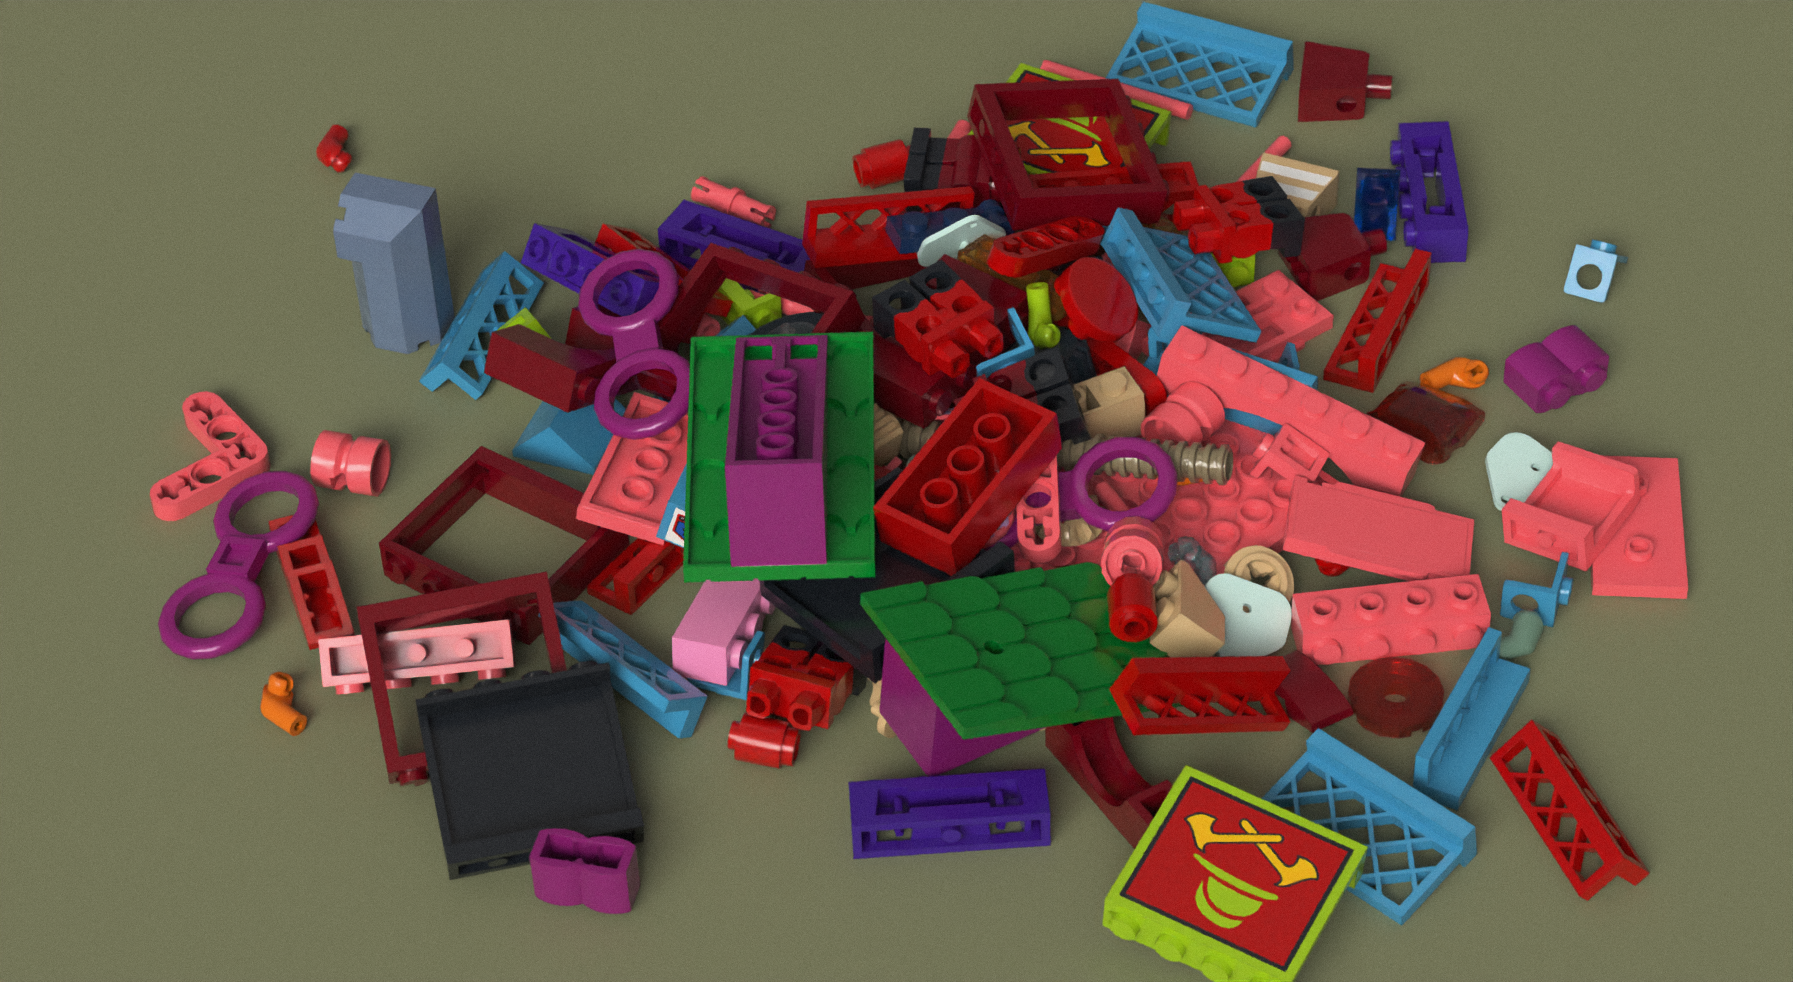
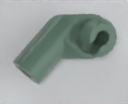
[1499,610,1543,660]

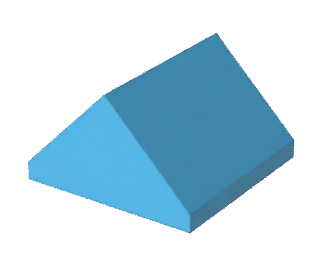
[512,399,626,475]

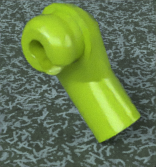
[1026,282,1060,349]

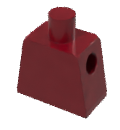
[1298,42,1393,122]
[1278,213,1387,301]

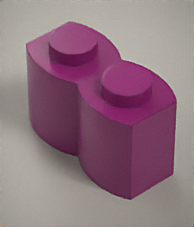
[1503,325,1609,413]
[529,828,640,914]

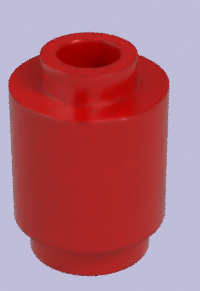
[852,139,910,189]
[1107,573,1158,642]
[727,713,801,769]

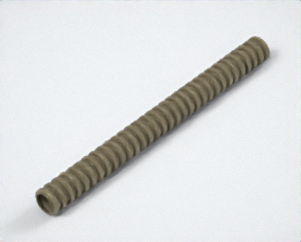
[896,418,1233,485]

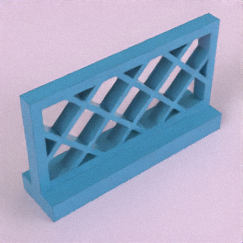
[1106,2,1294,127]
[1101,207,1262,343]
[1261,728,1477,926]

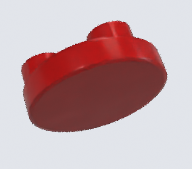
[1054,257,1139,342]

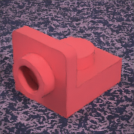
[1249,423,1330,484]

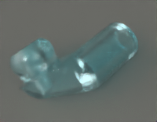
[1167,536,1217,586]

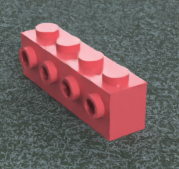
[1291,574,1491,665]
[318,619,516,695]

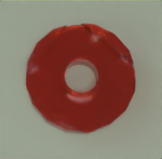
[1347,657,1444,739]

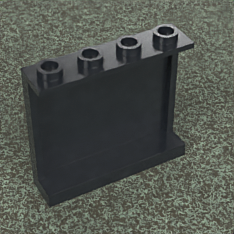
[759,467,1015,683]
[415,661,644,880]

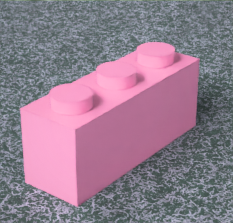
[672,579,776,686]

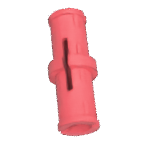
[691,176,776,228]

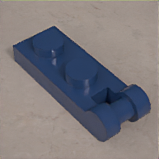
[886,199,1015,254]

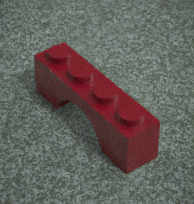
[1045,717,1173,850]

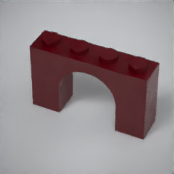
[861,254,1028,429]
[484,304,679,413]

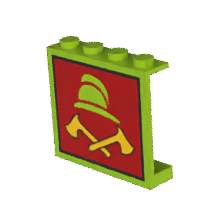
[968,63,1171,175]
[1102,765,1368,982]

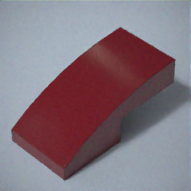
[1274,650,1353,733]

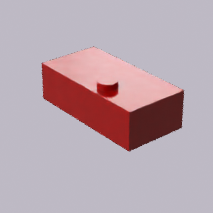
[873,378,1062,576]

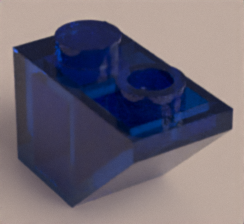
[1354,168,1400,241]

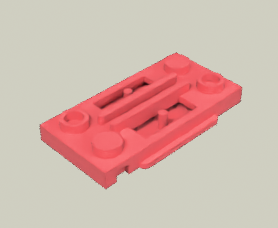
[1142,270,1333,363]
[1282,475,1474,581]

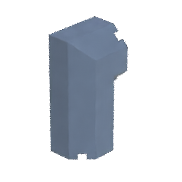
[333,173,455,354]

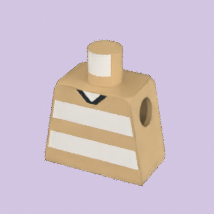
[1255,153,1339,217]

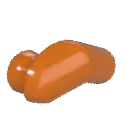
[1420,357,1489,393]
[260,672,307,736]

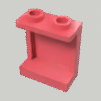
[1502,441,1640,572]

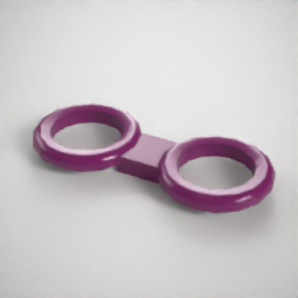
[578,249,690,440]
[984,437,1178,551]
[158,471,319,660]

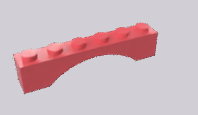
[1157,325,1425,497]

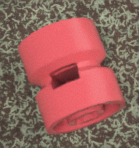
[1141,381,1225,446]
[310,430,391,497]
[1101,516,1165,586]

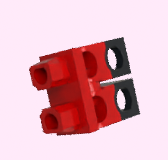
[1173,176,1305,264]
[872,259,1003,379]
[746,625,866,731]

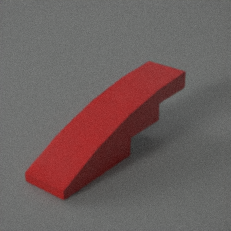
[268,515,355,650]

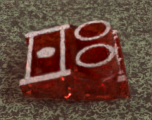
[1366,381,1485,464]

